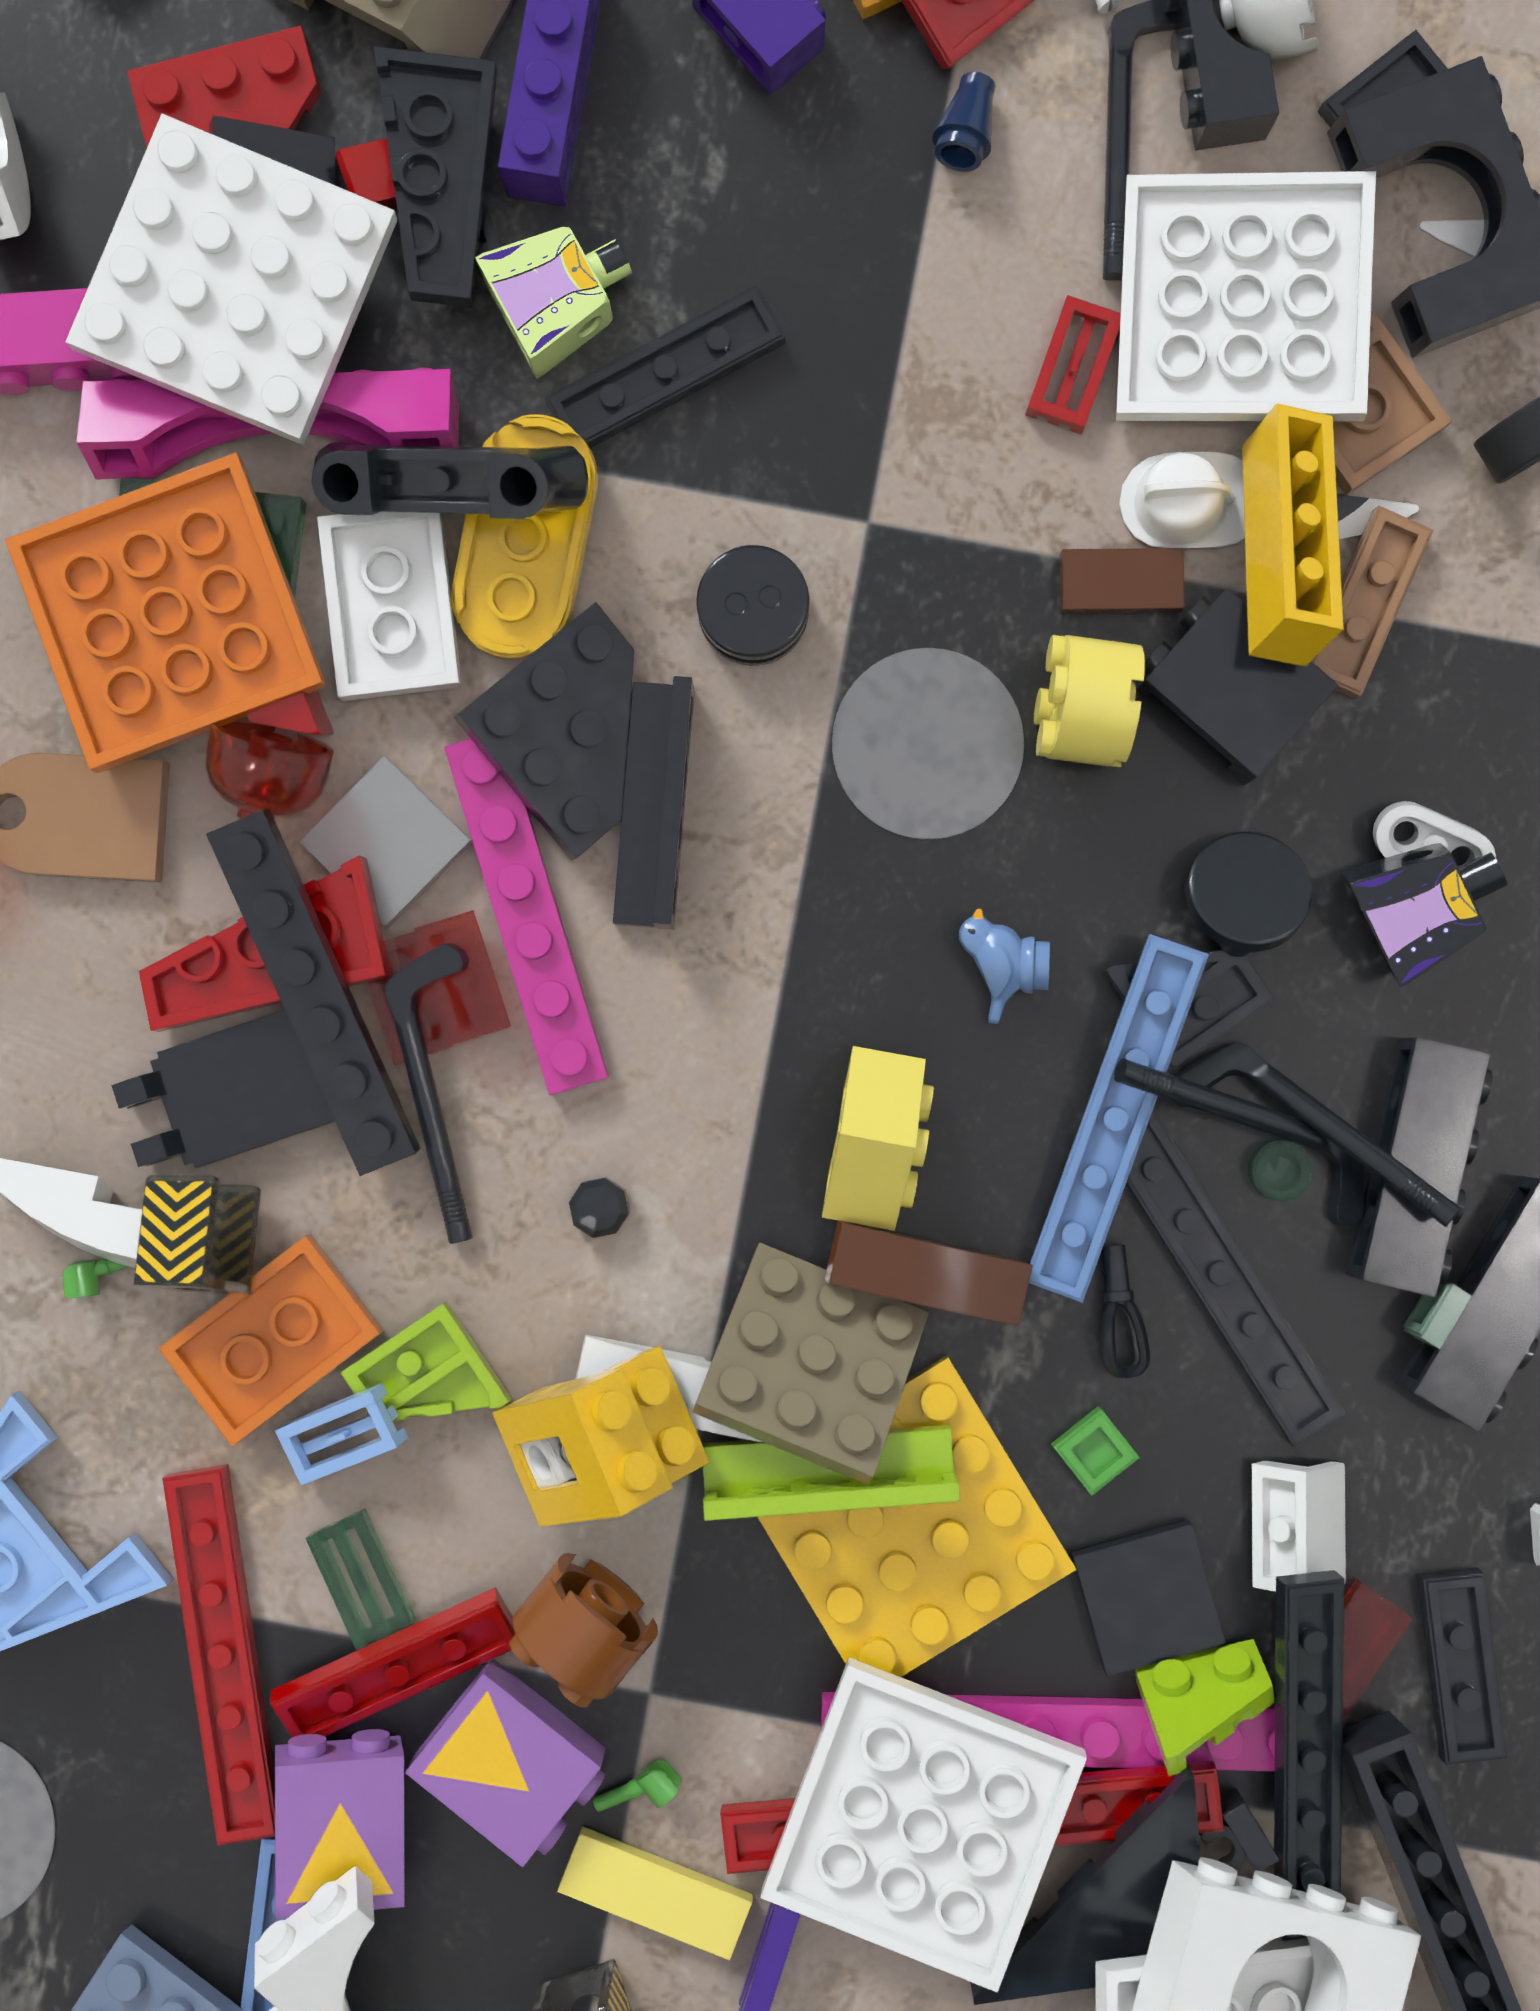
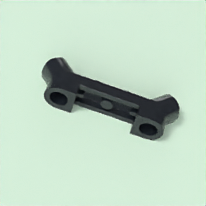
[311,441,589,519]

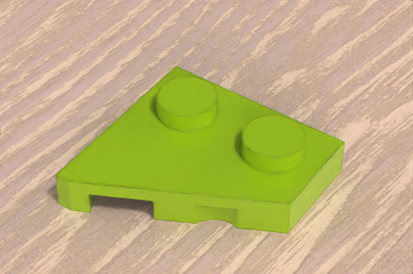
[341,1301,512,1422]
[1135,1639,1275,1776]

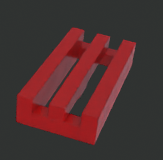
[1025,295,1121,434]

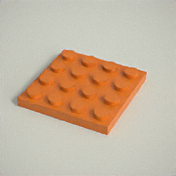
[5,452,327,773]

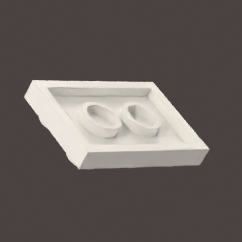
[317,512,462,701]

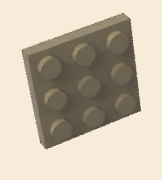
[692,1242,929,1485]

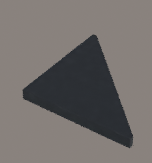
[970,1764,1201,2005]

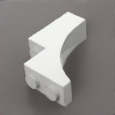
[254,1865,374,2011]

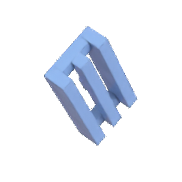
[275,1383,409,1486]

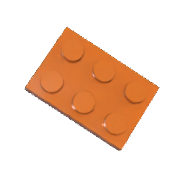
[158,1234,384,1447]

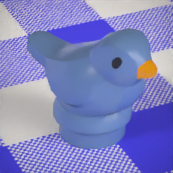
[959,909,1050,1024]

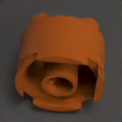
[509,1553,658,1708]

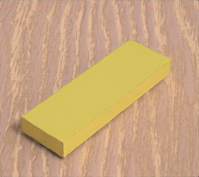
[557,1826,753,1961]

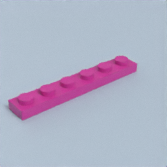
[444,739,610,1095]

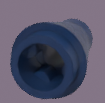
[932,72,996,172]

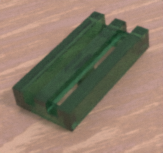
[305,1508,416,1651]

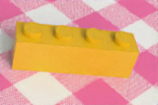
[1242,403,1344,667]

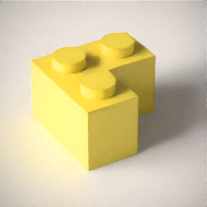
[822,1046,934,1231]

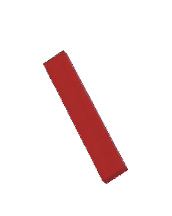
[162,1464,275,1846]

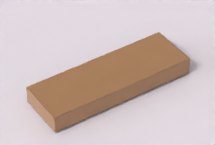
[1312,505,1434,699]

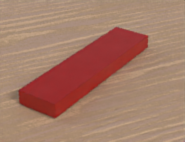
[270,1587,516,1737]

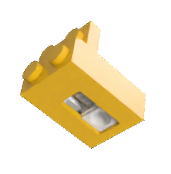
[492,1346,709,1527]

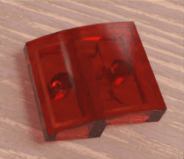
[368,910,511,1066]

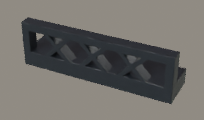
[613,676,695,930]

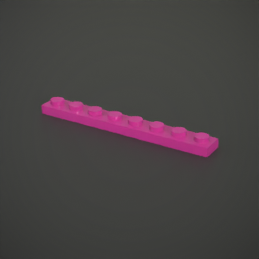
[821,1692,1275,1771]

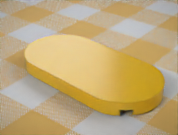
[451,414,598,660]

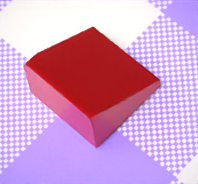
[335,138,398,213]
[247,692,333,735]

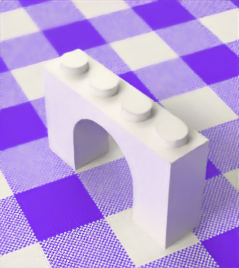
[1131,1857,1421,2011]

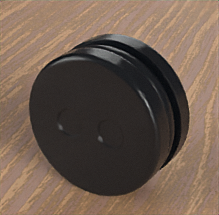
[696,545,810,666]

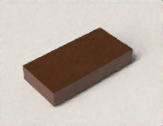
[1059,548,1184,614]

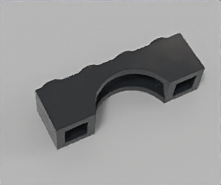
[1163,0,1279,151]

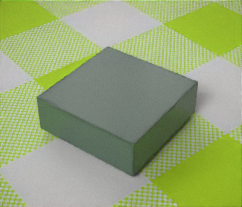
[1403,1282,1472,1349]

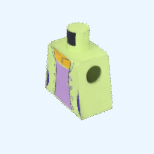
[475,227,632,379]

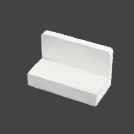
[1252,1461,1346,1592]

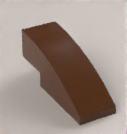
[824,1221,1033,1325]

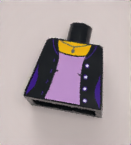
[1342,843,1508,987]

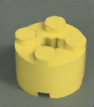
[1034,635,1145,767]

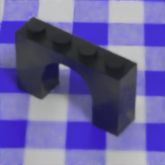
[1327,56,1540,359]

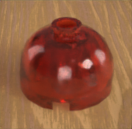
[206,720,334,820]

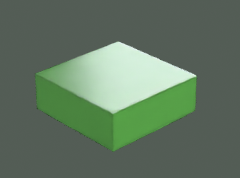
[1051,1406,1140,1496]

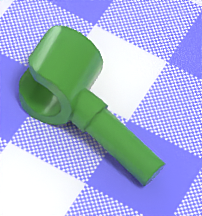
[62,1258,129,1298]
[593,1759,682,1812]

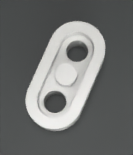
[1373,801,1496,867]

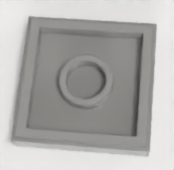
[299,755,473,928]

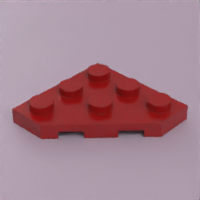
[127,26,321,147]

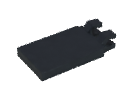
[111,1009,335,1168]

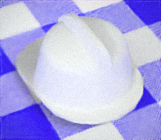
[1119,451,1245,548]

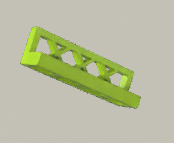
[702,1425,960,1521]

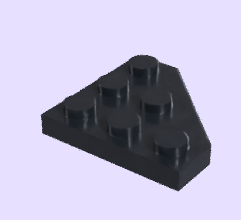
[453,602,634,860]

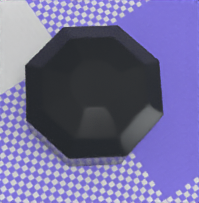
[569,1177,630,1238]

